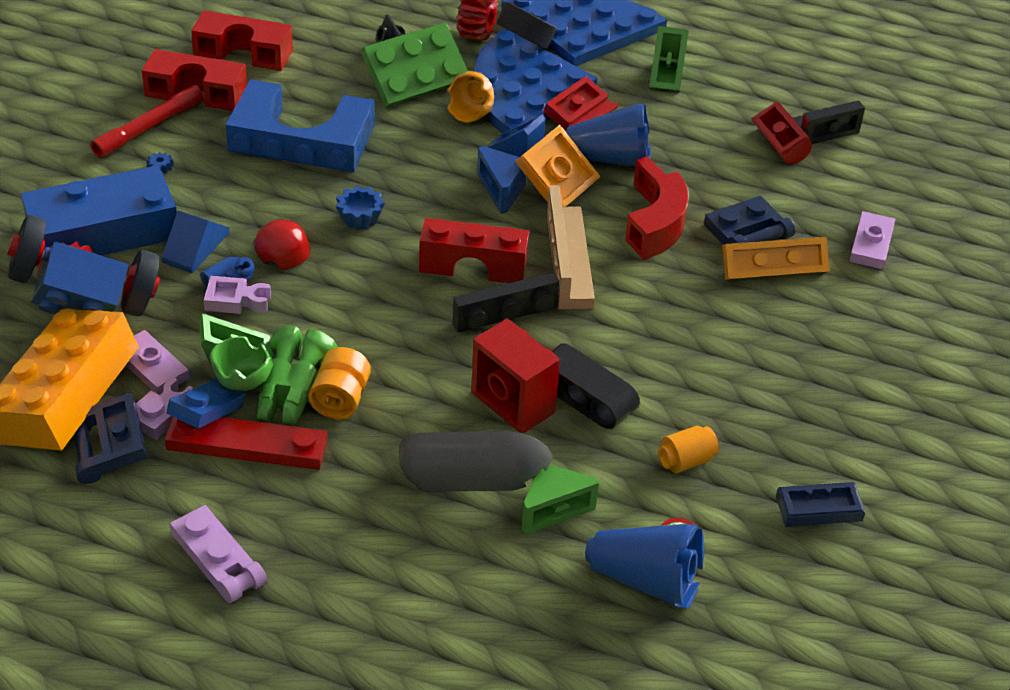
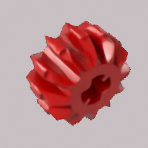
[456,0,498,41]

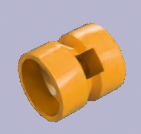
[309,347,371,420]

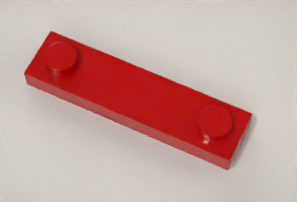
[165,417,328,470]

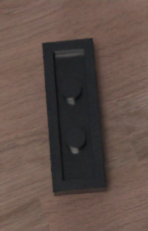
[452,272,559,333]

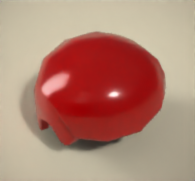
[253,219,311,270]

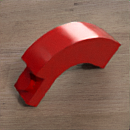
[625,156,689,260]

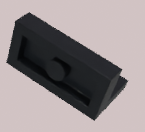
[793,100,865,144]

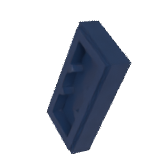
[776,482,865,527]

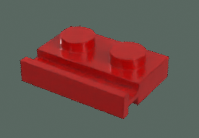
[543,76,619,131]

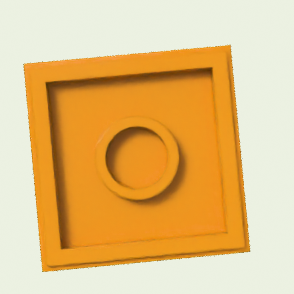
[515,125,601,207]

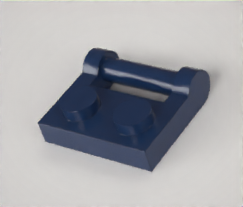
[704,196,795,245]
[74,393,148,484]

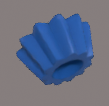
[336,186,385,230]

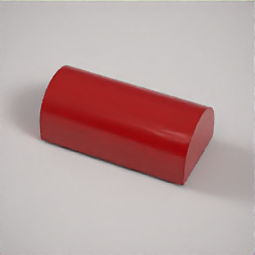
[751,100,812,164]

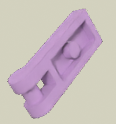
[170,505,268,603]

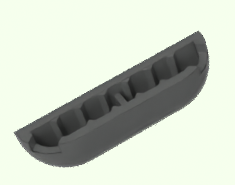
[399,431,553,492]

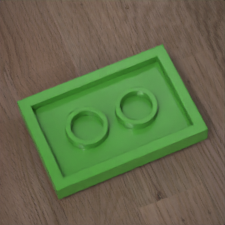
[361,22,468,108]

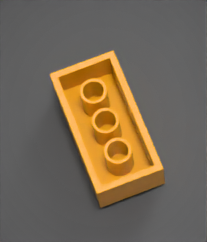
[0,309,139,451]

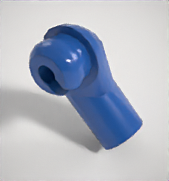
[200,257,255,287]

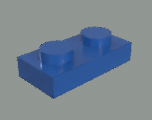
[166,379,246,429]

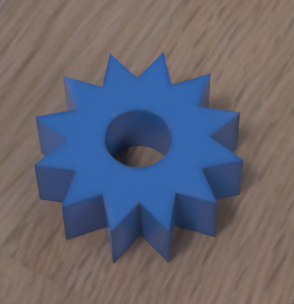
[146,151,174,173]

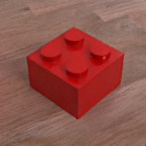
[471,318,560,434]

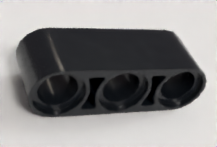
[552,343,640,429]

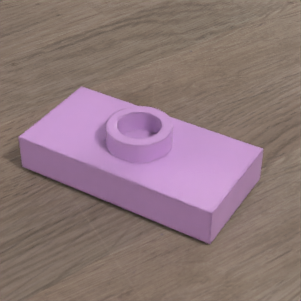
[849,211,895,270]
[125,330,190,395]

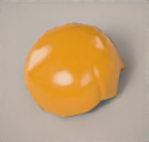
[447,71,494,124]

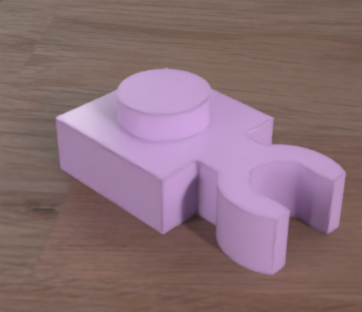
[204,276,271,314]
[136,378,193,440]

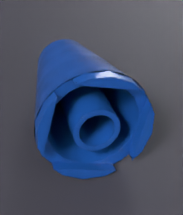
[567,103,651,168]
[585,523,705,608]

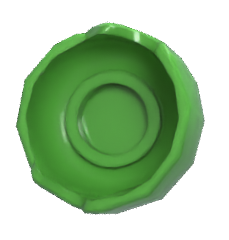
[209,336,273,391]

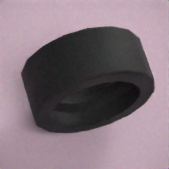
[496,2,557,49]

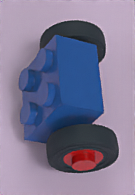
[7,215,160,317]

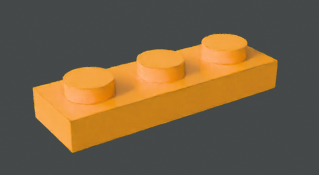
[722,237,830,280]

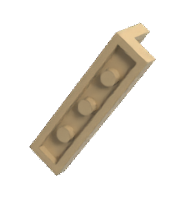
[547,186,595,309]

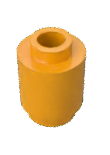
[658,425,719,474]

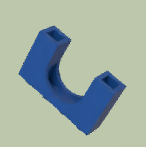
[226,79,375,172]

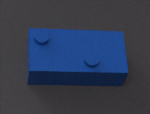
[21,165,177,256]

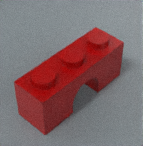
[191,10,293,71]
[141,49,247,111]
[419,218,530,283]

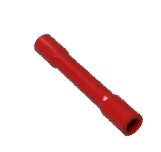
[90,85,203,159]

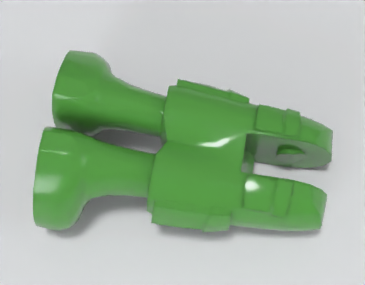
[256,325,338,426]

